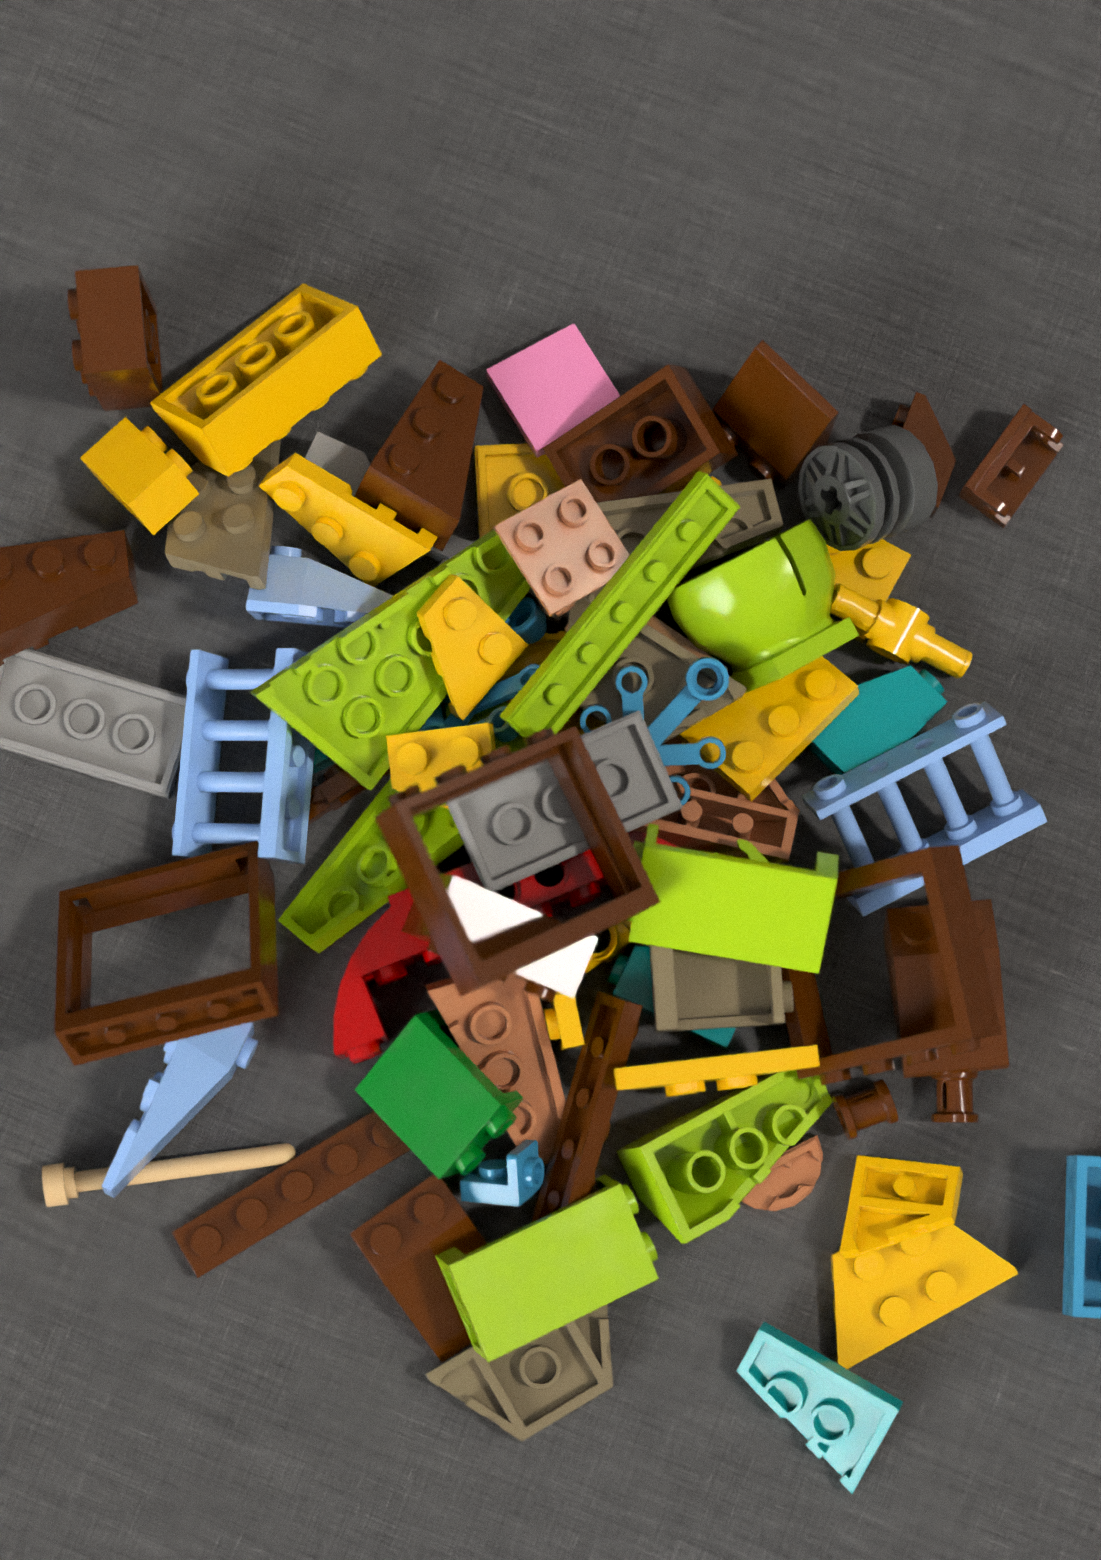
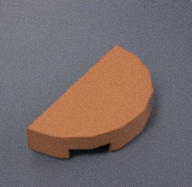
[741,1135,823,1211]

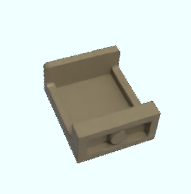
[649,945,793,1033]

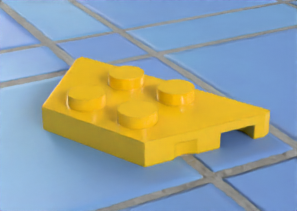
[614,1045,820,1097]
[831,1224,1018,1369]

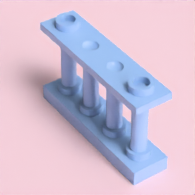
[172,648,315,864]
[801,701,1047,917]

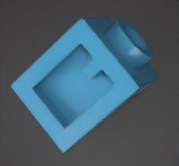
[460,1139,544,1207]

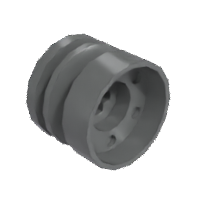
[798,425,938,551]

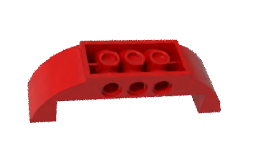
[333,830,681,1065]

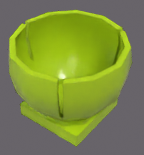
[667,519,859,693]

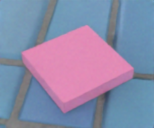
[486,323,620,458]

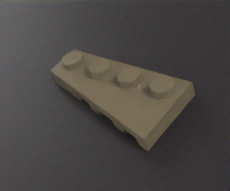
[588,479,784,604]

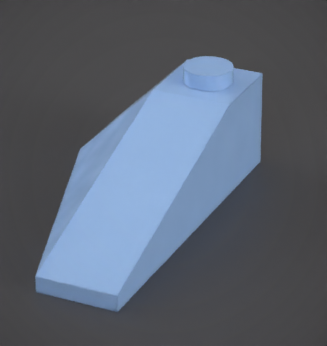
[246,546,393,628]
[101,1022,259,1198]

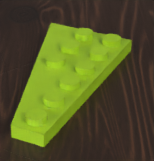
[250,511,531,791]
[278,701,527,954]

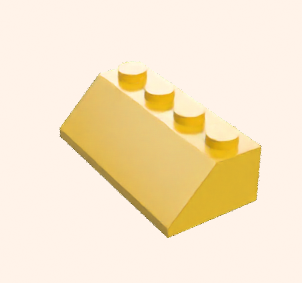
[150,283,382,477]

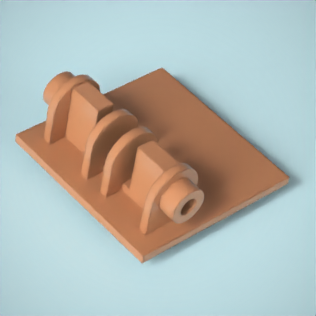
[493,479,630,617]

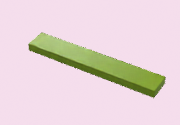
[500,471,740,738]

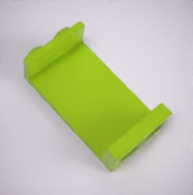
[626,823,839,973]
[435,1174,659,1362]

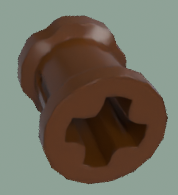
[931,1071,978,1123]
[832,1079,899,1140]

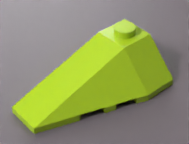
[616,1070,833,1244]

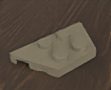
[164,439,281,590]
[567,595,747,744]
[426,1304,613,1442]

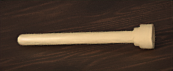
[42,1143,296,1207]

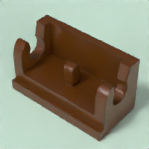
[958,404,1064,528]

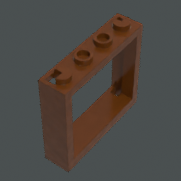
[375,726,661,997]
[54,841,279,1066]
[781,845,1002,1086]

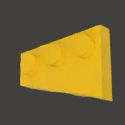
[676,656,859,802]

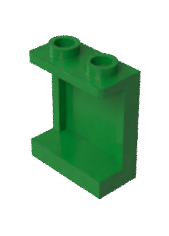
[355,1009,524,1180]

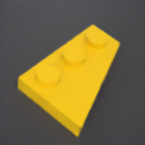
[259,453,438,587]

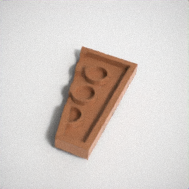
[425,975,566,1165]

